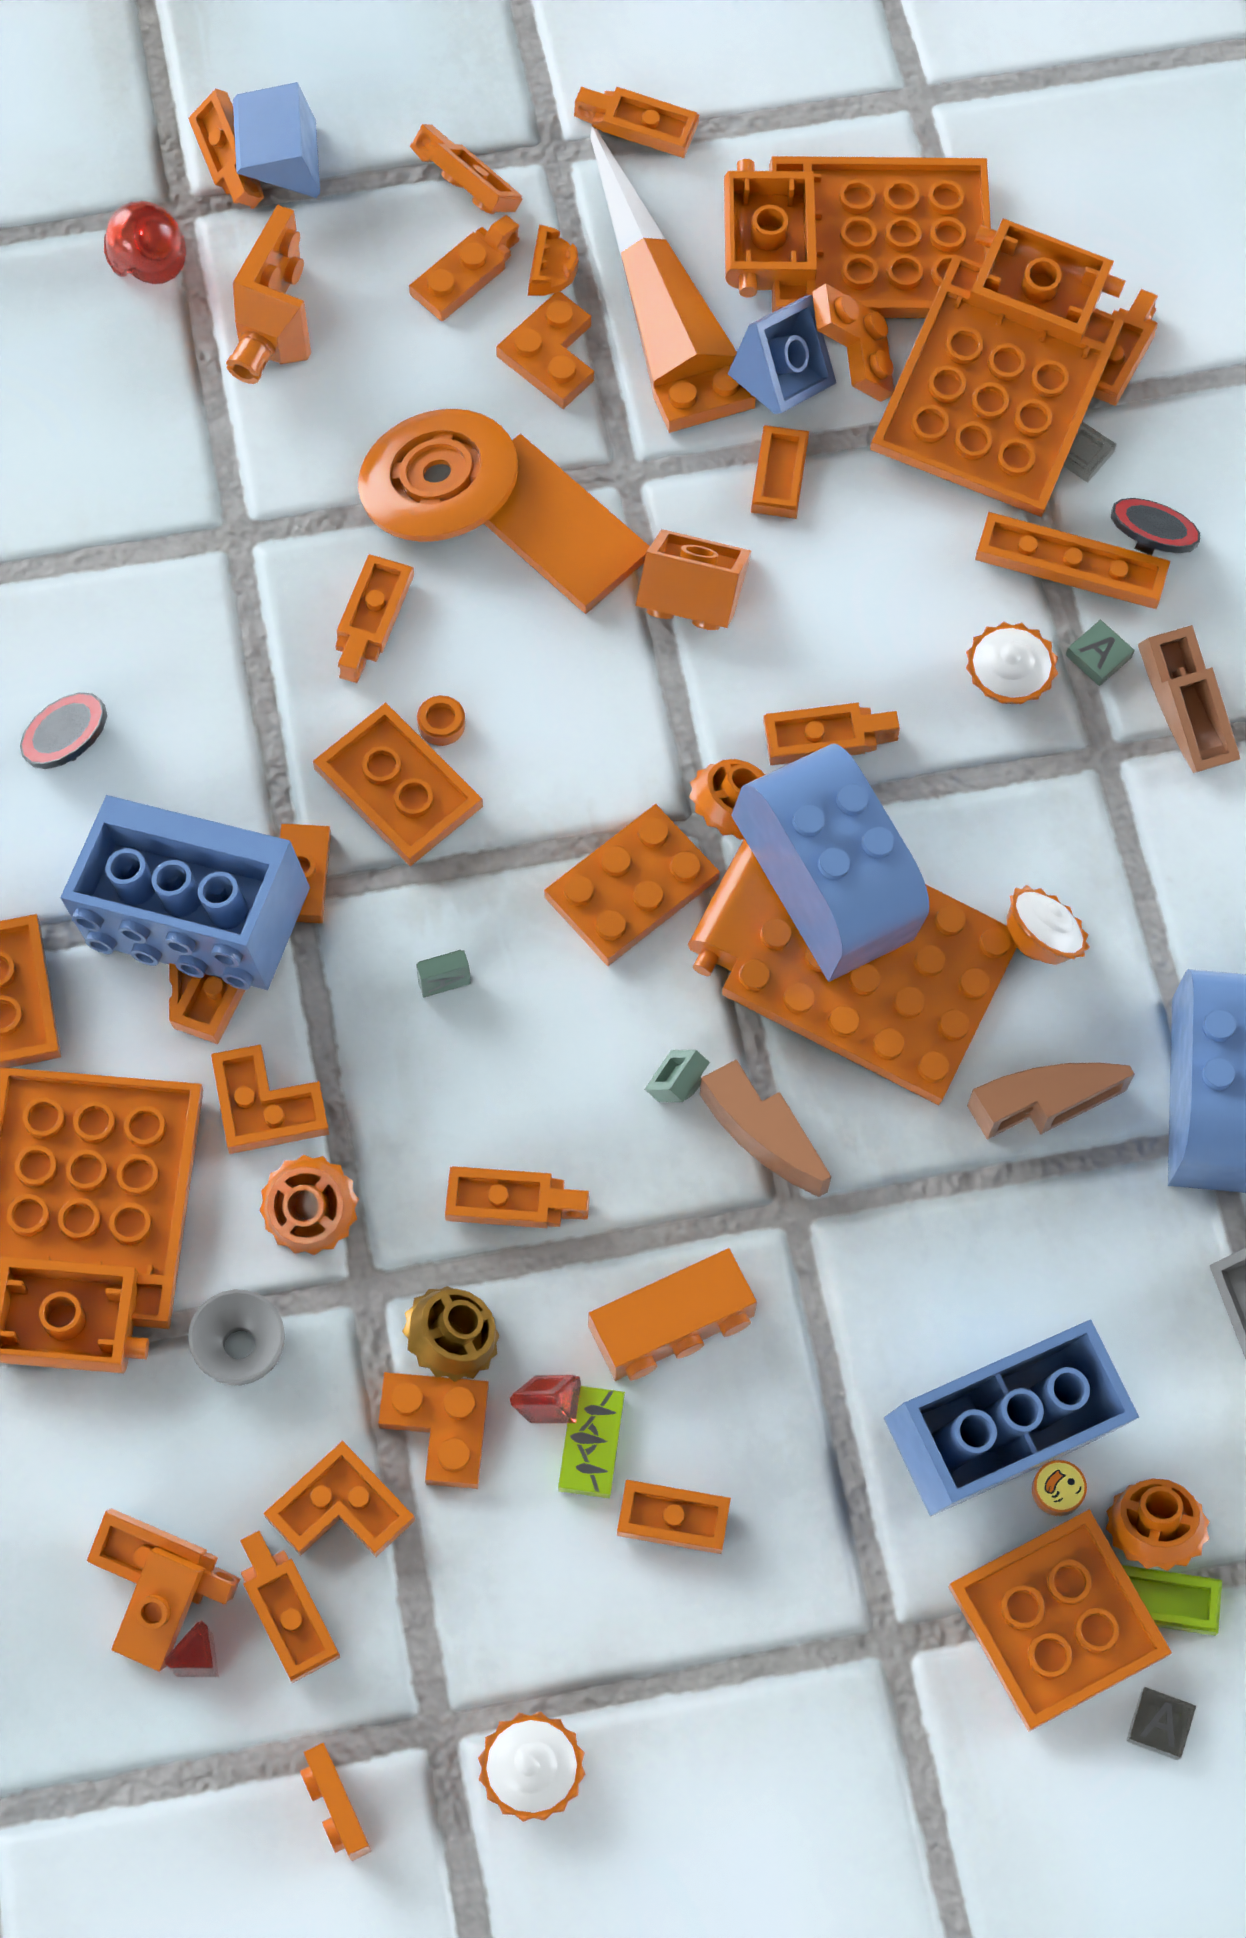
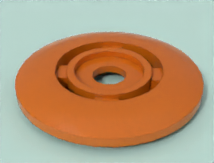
[358,409,518,542]

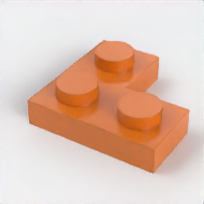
[812,284,894,402]
[496,292,594,409]
[211,1044,330,1154]
[378,1372,489,1489]
[263,1440,415,1557]

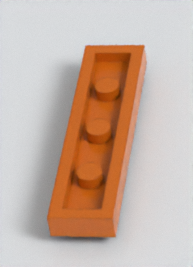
[975,512,1170,609]

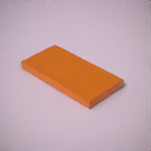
[470,433,650,614]

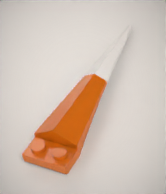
[591,127,756,433]

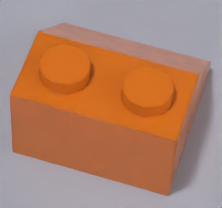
[635,529,752,630]

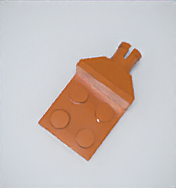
[226,204,311,384]

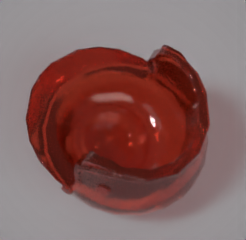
[104,201,186,284]

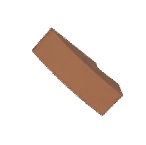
[1137,625,1241,773]
[699,1059,831,1197]
[967,1063,1135,1140]

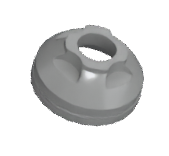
[188,1289,285,1385]

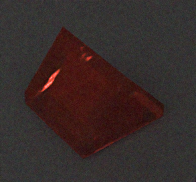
[510,1375,581,1423]
[164,1620,219,1677]

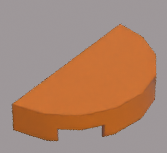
[528,224,579,296]

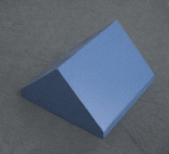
[233,82,320,198]
[728,295,836,414]

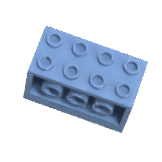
[60,795,310,990]

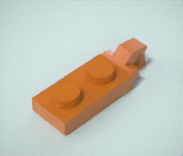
[574,86,699,158]
[188,88,264,209]
[410,124,523,214]
[409,215,520,321]
[1093,289,1158,406]
[335,554,414,683]
[763,702,900,765]
[445,1166,590,1228]
[87,1508,241,1604]
[240,1531,341,1683]

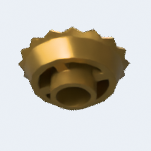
[402,1286,499,1382]

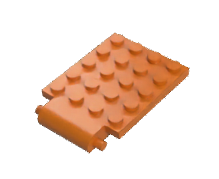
[724,156,991,318]
[870,218,1126,517]
[688,838,1017,1105]
[0,1067,204,1374]

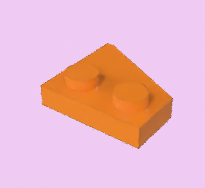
[169,963,245,1044]

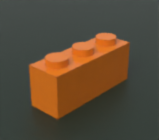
[588,1248,757,1381]

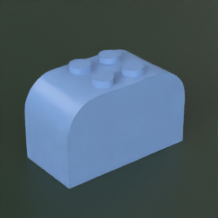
[731,744,929,982]
[1168,969,1246,1193]
[883,1319,1139,1516]

